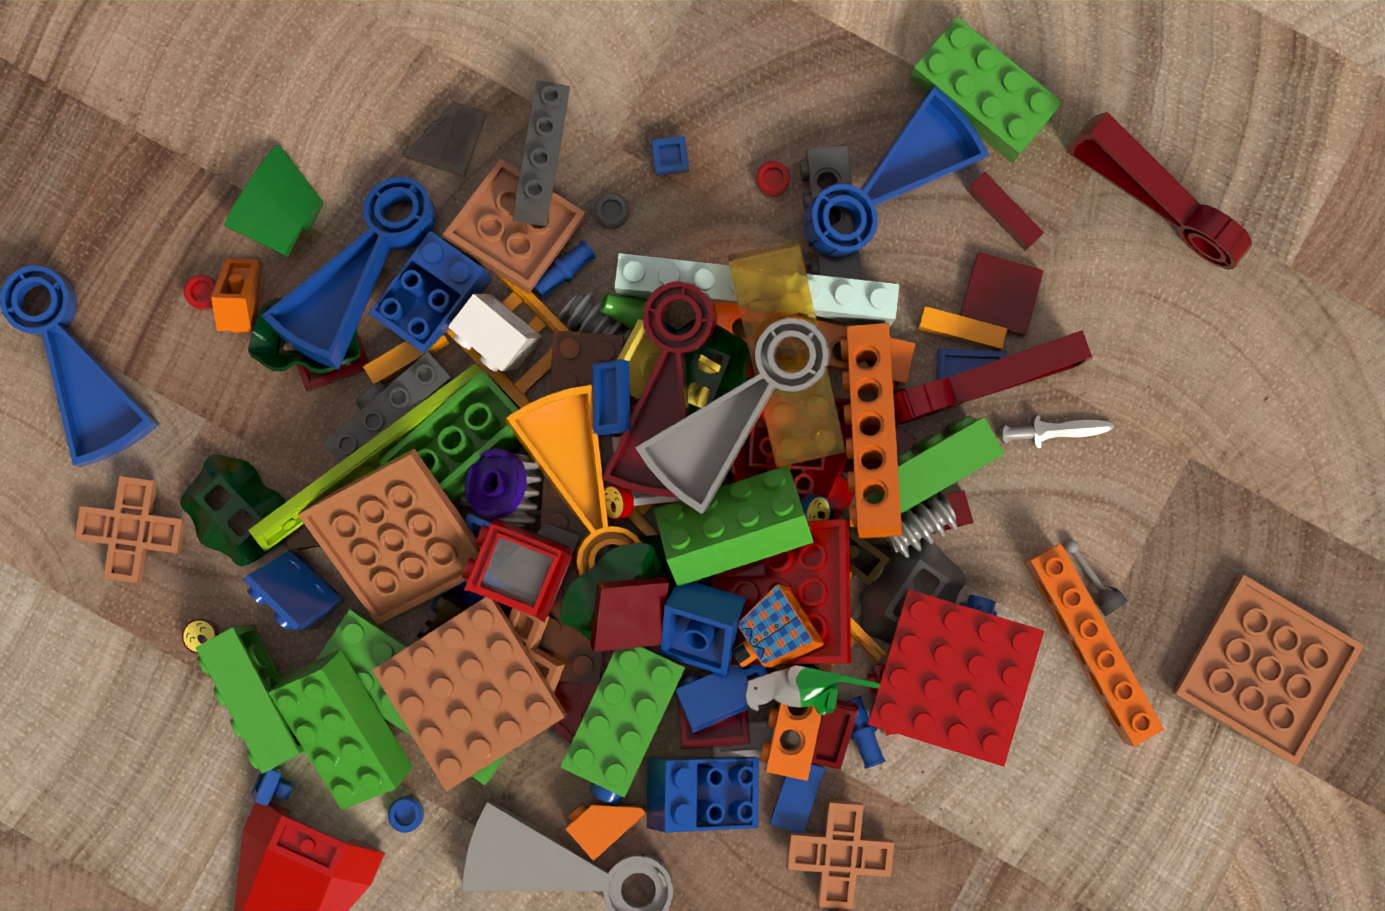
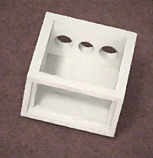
[448,294,543,372]

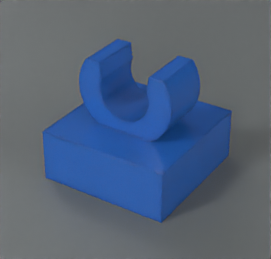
[251,767,293,806]

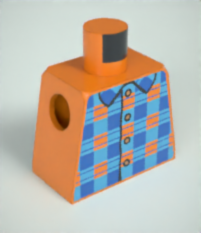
[732,584,824,668]

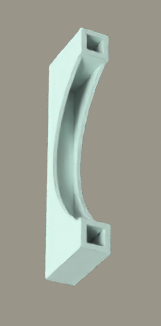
[615,253,899,327]

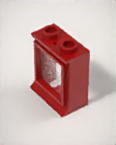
[462,517,573,623]

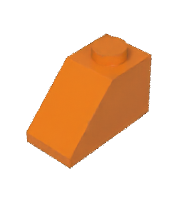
[211,258,261,333]
[565,801,647,861]

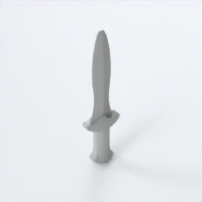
[998,415,1114,448]

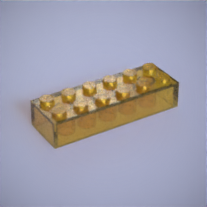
[728,239,846,467]

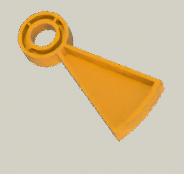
[504,385,641,578]

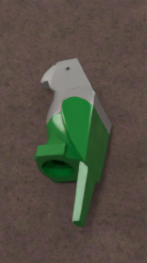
[744,665,880,716]

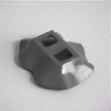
[861,538,966,644]

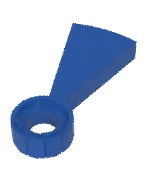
[803,86,989,258]
[261,177,437,370]
[0,265,159,467]

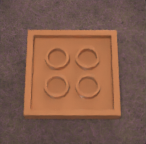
[443,158,586,294]

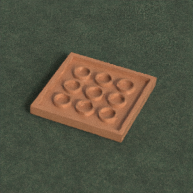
[298,448,493,625]
[1172,574,1365,766]
[372,597,567,792]

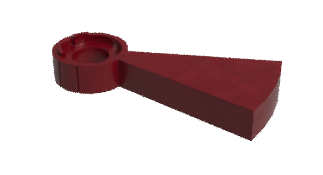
[1067,112,1252,270]
[602,281,717,497]
[893,330,1093,426]

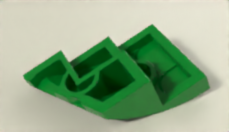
[223,144,324,257]

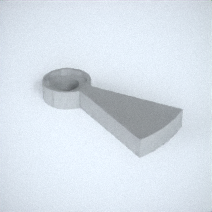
[635,318,831,514]
[462,799,674,911]

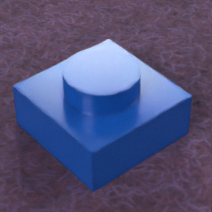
[651,136,689,176]

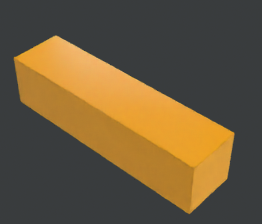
[917,306,1008,351]
[363,334,450,384]

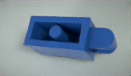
[675,666,770,733]

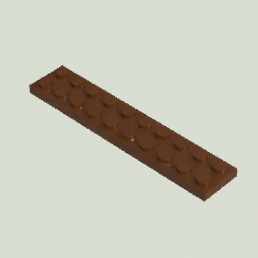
[535,331,624,684]

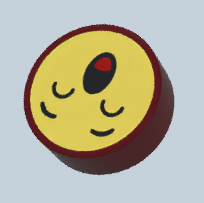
[182,619,219,654]

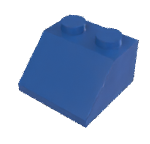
[660,582,747,676]

